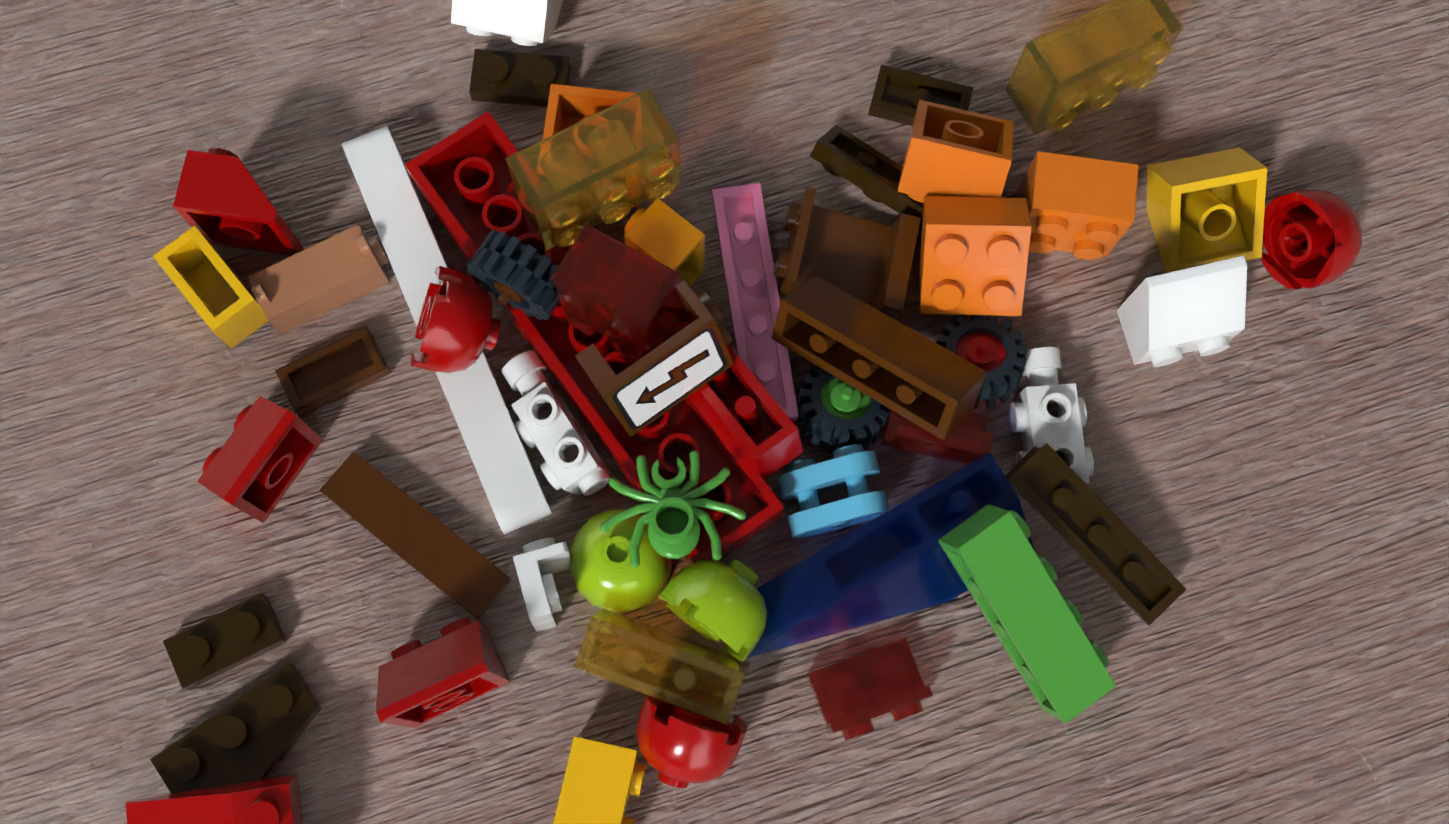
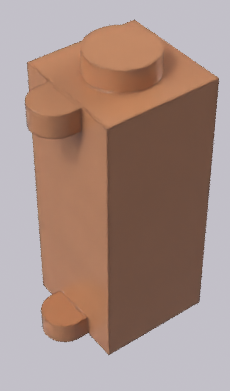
[247,224,390,335]

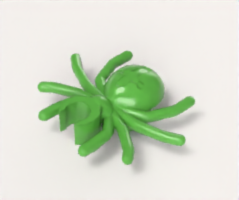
[600,450,746,568]

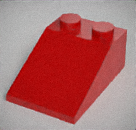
[376,617,511,728]
[125,774,303,824]

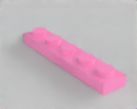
[712,183,799,422]

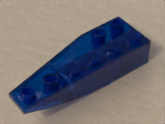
[746,453,1035,659]

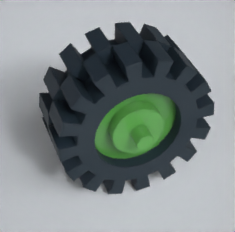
[796,365,890,454]

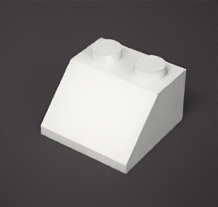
[451,0,563,46]
[1117,256,1247,367]

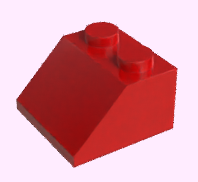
[173,148,304,256]
[197,396,323,523]

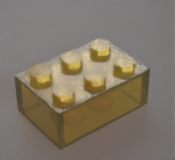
[1006,0,1183,135]
[505,88,680,250]

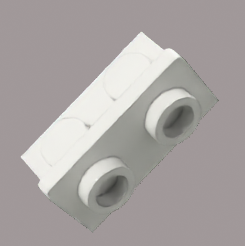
[513,538,571,632]

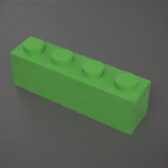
[938,504,1116,724]

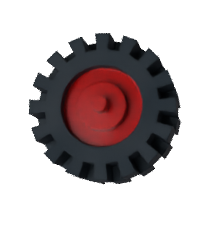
[936,315,1028,409]

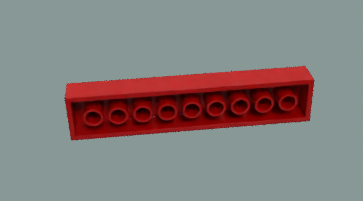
[404,111,784,564]

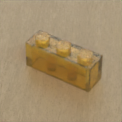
[574,608,751,724]

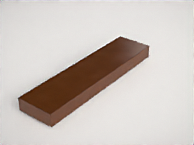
[319,451,512,620]

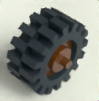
[467,230,571,320]

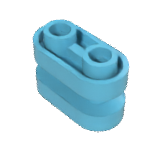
[777,444,891,539]

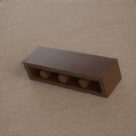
[771,274,987,440]

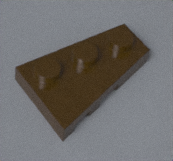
[150,664,321,794]

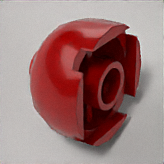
[1261,189,1362,290]
[411,266,501,373]
[636,689,748,788]

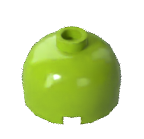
[569,509,672,613]
[658,559,767,662]

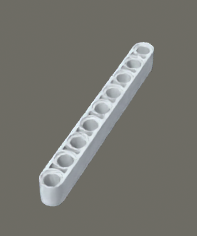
[342,126,552,535]

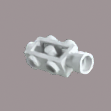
[1009,347,1094,484]
[502,350,611,496]

